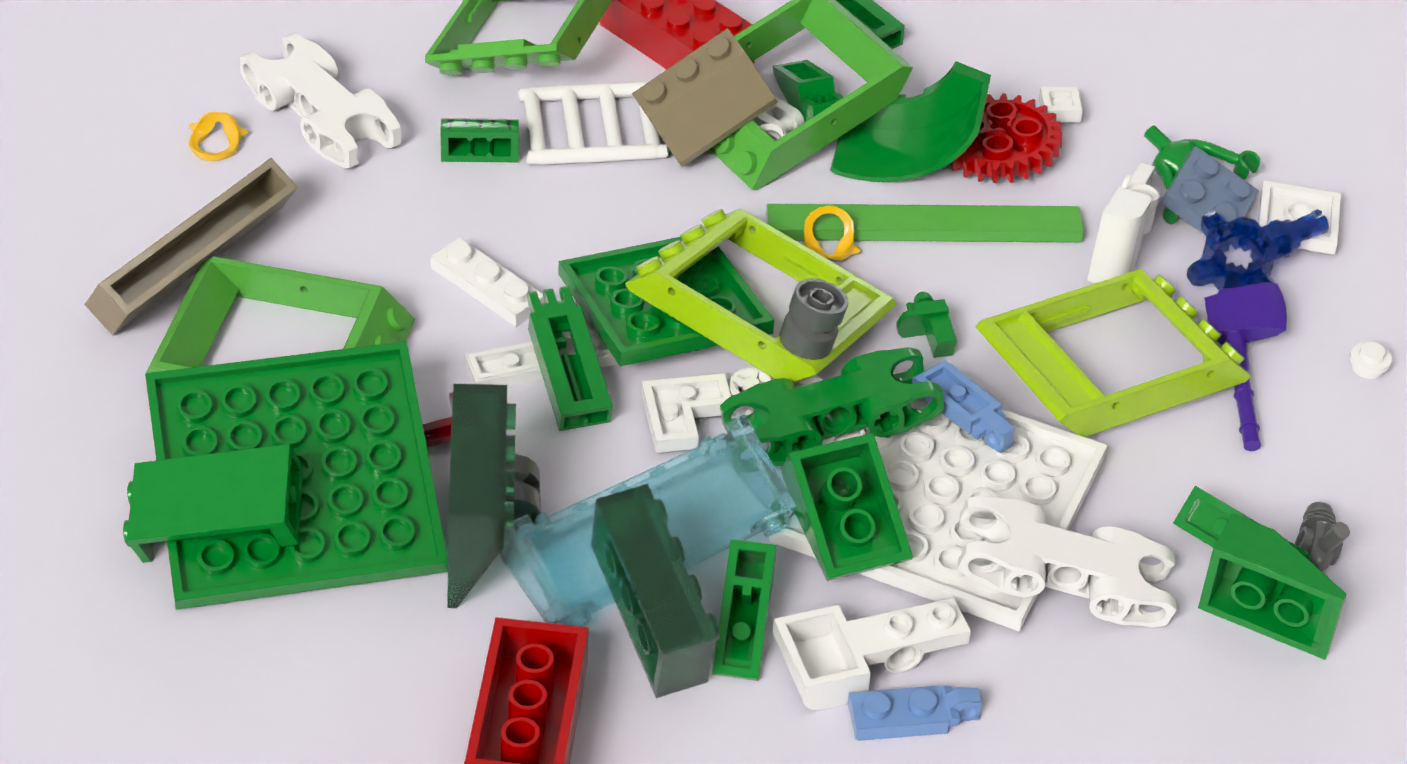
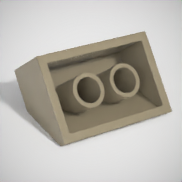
[632,28,778,167]

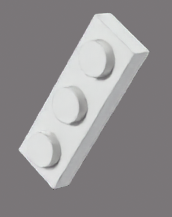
[430,237,545,327]

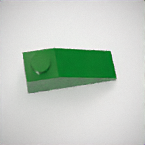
[712,539,776,681]

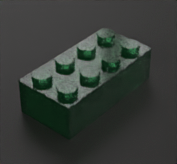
[591,484,720,698]

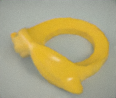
[189,112,248,161]
[803,206,861,261]

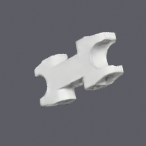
[240,33,401,168]
[958,495,1177,628]

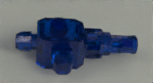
[1186,209,1329,291]

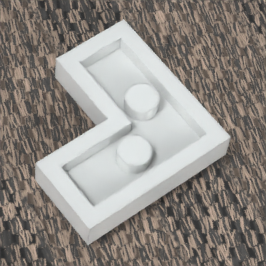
[641,373,731,453]

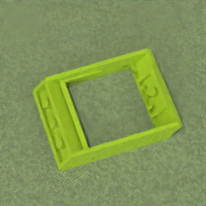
[625,208,897,382]
[975,269,1251,437]

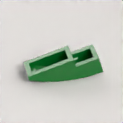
[773,60,844,123]

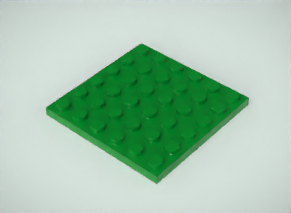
[145,341,449,610]

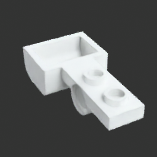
[1087,162,1160,283]
[773,598,971,710]

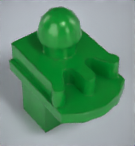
[896,291,957,358]

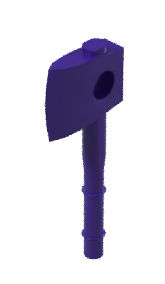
[1204,282,1287,451]

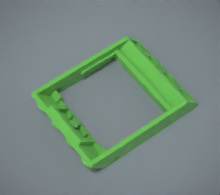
[425,0,613,76]

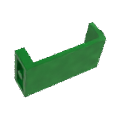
[123,444,304,563]

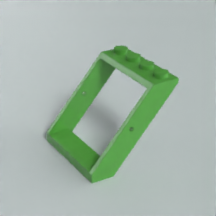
[710,0,913,190]
[146,256,415,373]

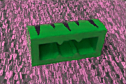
[440,118,519,163]

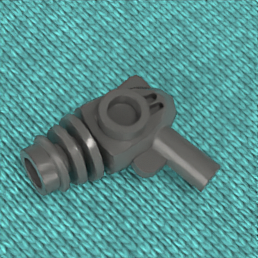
[1295,502,1350,571]

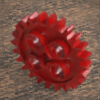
[951,93,1062,184]

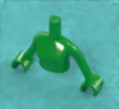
[1144,125,1260,224]

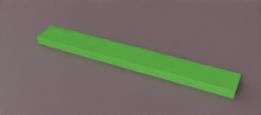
[766,204,1084,242]

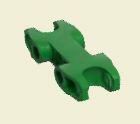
[720,347,944,469]

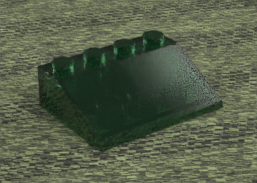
[447,384,516,608]

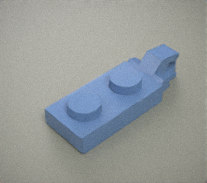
[912,360,1015,453]
[848,685,982,741]

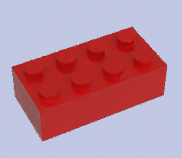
[600,0,755,69]
[464,617,589,764]

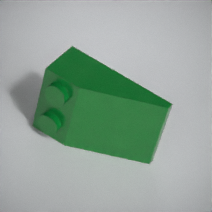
[781,433,913,581]
[1198,513,1347,660]

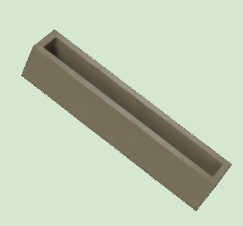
[84,158,298,336]

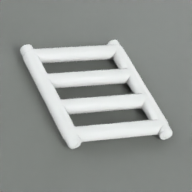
[517,82,669,165]

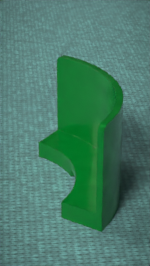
[830,61,991,182]

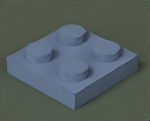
[1160,146,1259,248]

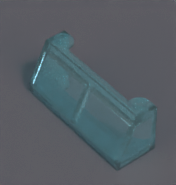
[497,414,796,627]

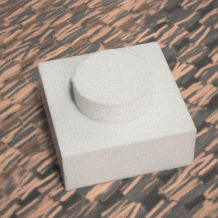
[1039,87,1083,123]

